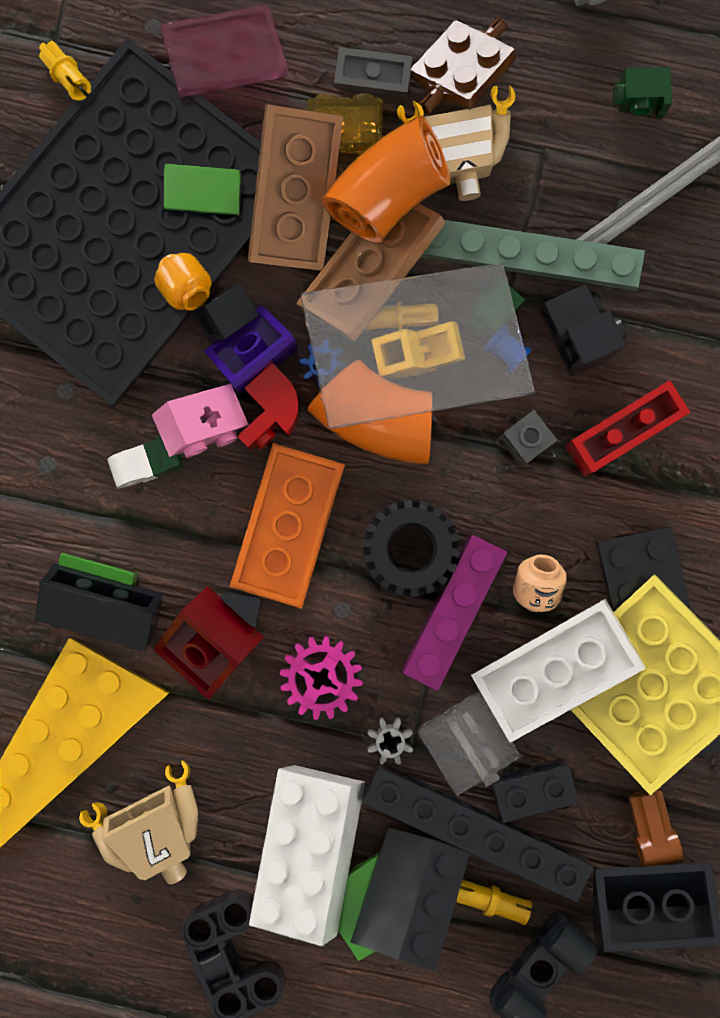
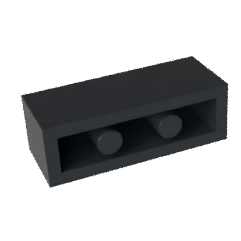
[35,563,163,651]

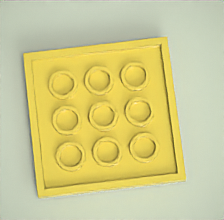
[571,574,720,795]

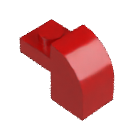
[237,362,300,451]

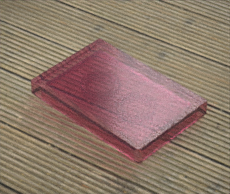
[160,4,288,98]

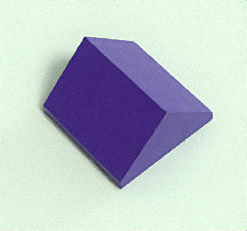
[204,305,298,396]

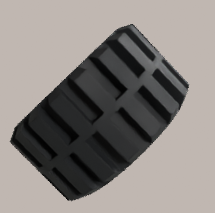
[363,500,460,597]

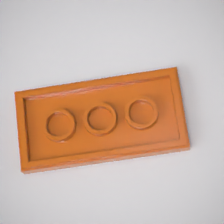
[229,443,345,609]

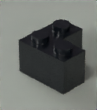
[539,284,627,377]

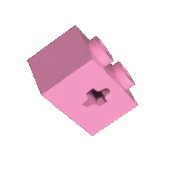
[152,384,249,458]

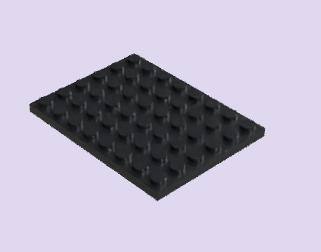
[0,38,261,408]

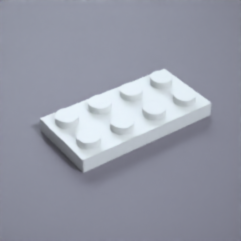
[471,599,646,742]

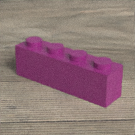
[402,535,507,691]

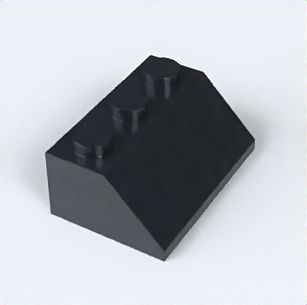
[351,827,470,972]
[592,862,720,952]

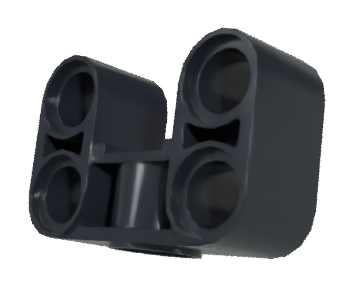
[181,889,285,1018]
[489,910,598,1018]

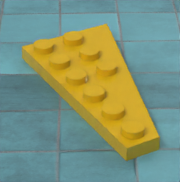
[0,637,170,848]

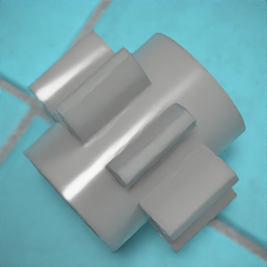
[368,717,413,765]

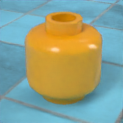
[154,253,212,310]

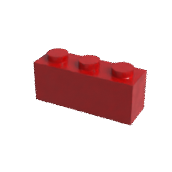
[564,380,691,477]

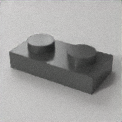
[334,47,412,98]

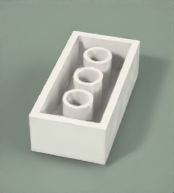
[249,765,365,946]

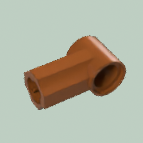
[627,788,684,867]

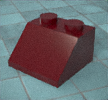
[153,586,264,700]

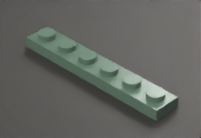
[421,220,645,291]

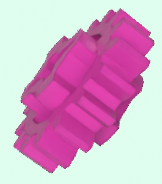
[280,636,363,720]

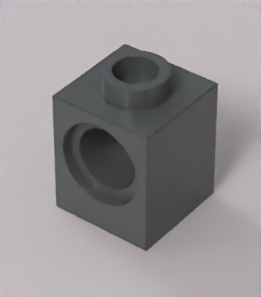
[499,410,557,467]

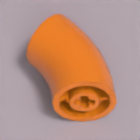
[322,115,451,243]
[307,360,432,465]

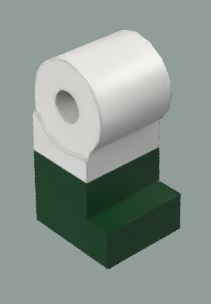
[107,436,185,488]

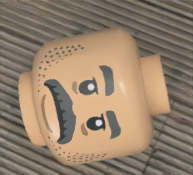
[513,555,567,612]

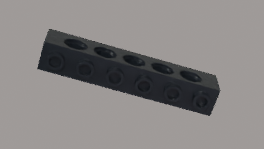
[363,761,594,903]

